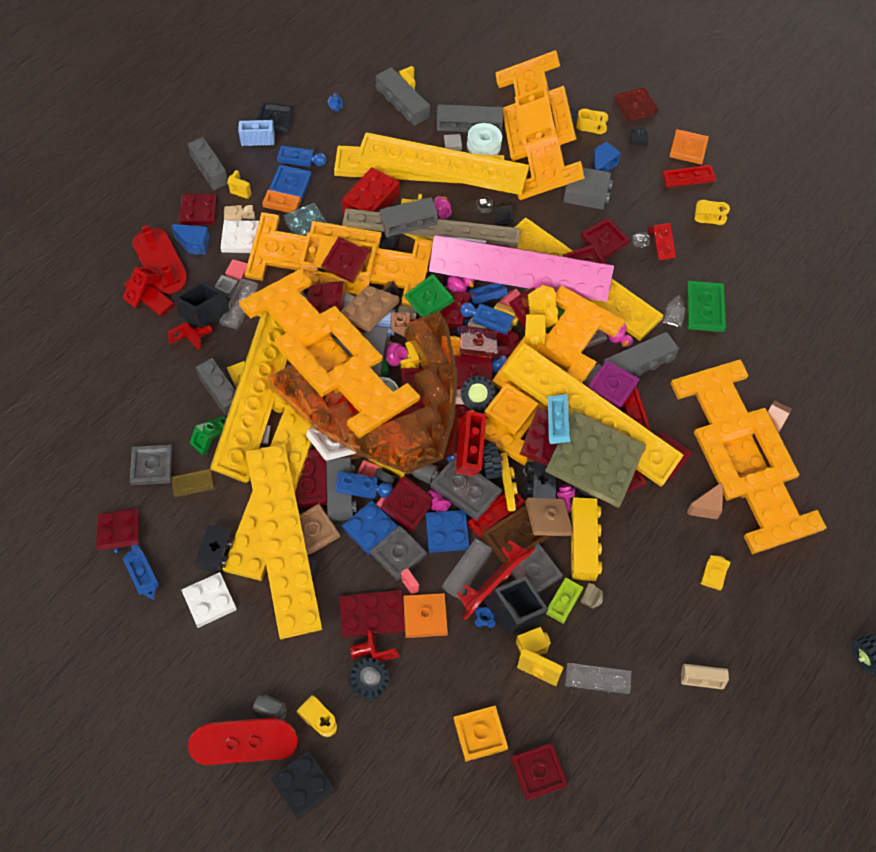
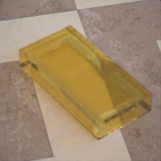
[171,469,214,497]

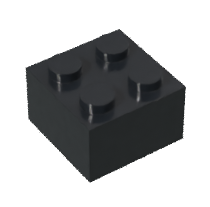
[173,281,230,328]
[485,576,548,637]
[270,751,335,820]

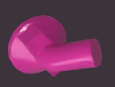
[556,484,576,513]
[427,490,451,512]

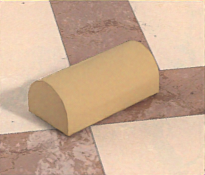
[681,664,729,689]

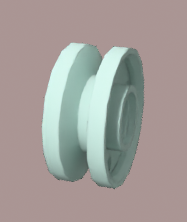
[467,123,502,155]

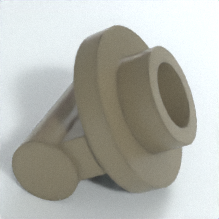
[581,583,603,608]

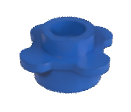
[328,93,343,112]
[475,607,496,628]

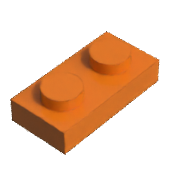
[262,190,301,214]

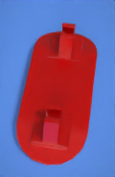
[132,225,187,294]
[456,540,536,620]
[188,718,298,765]

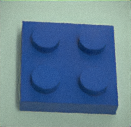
[269,165,312,201]
[342,501,398,556]
[426,510,469,553]

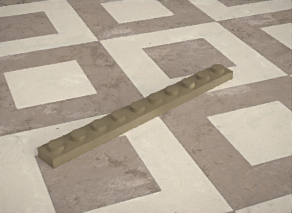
[343,209,520,247]

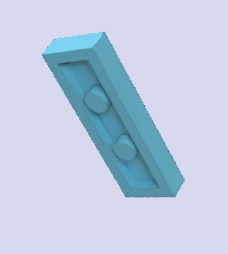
[548,394,570,444]

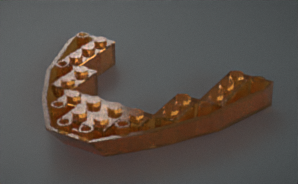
[268,311,458,474]

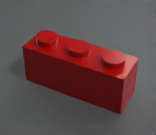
[455,411,486,477]

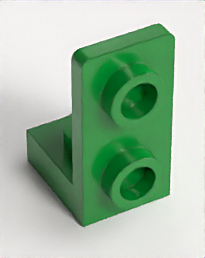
[190,416,227,455]

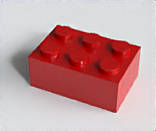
[342,167,400,214]

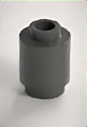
[410,459,440,484]
[253,695,287,720]

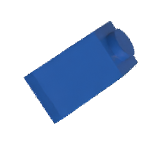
[593,142,621,172]
[172,224,210,255]

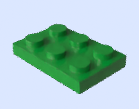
[687,281,726,332]

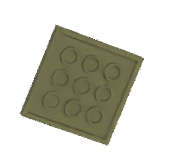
[545,410,646,508]

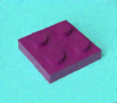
[588,361,640,410]

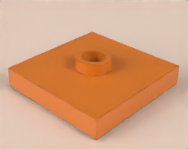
[669,129,709,165]
[403,593,448,638]

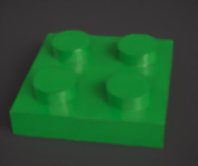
[404,274,454,322]

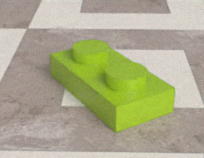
[546,578,584,624]

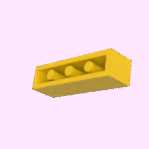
[571,497,602,581]

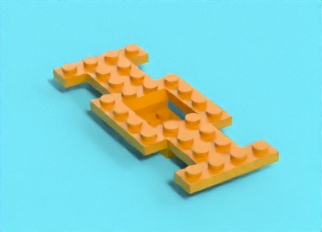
[496,50,585,200]
[245,212,433,306]
[239,269,420,438]
[470,285,625,466]
[670,359,827,555]

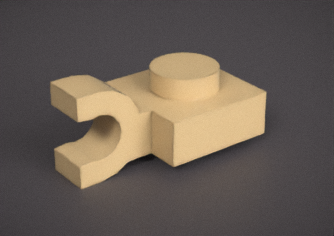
[224,205,255,221]

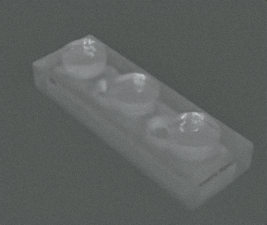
[220,278,258,330]
[442,538,492,599]
[565,663,631,694]

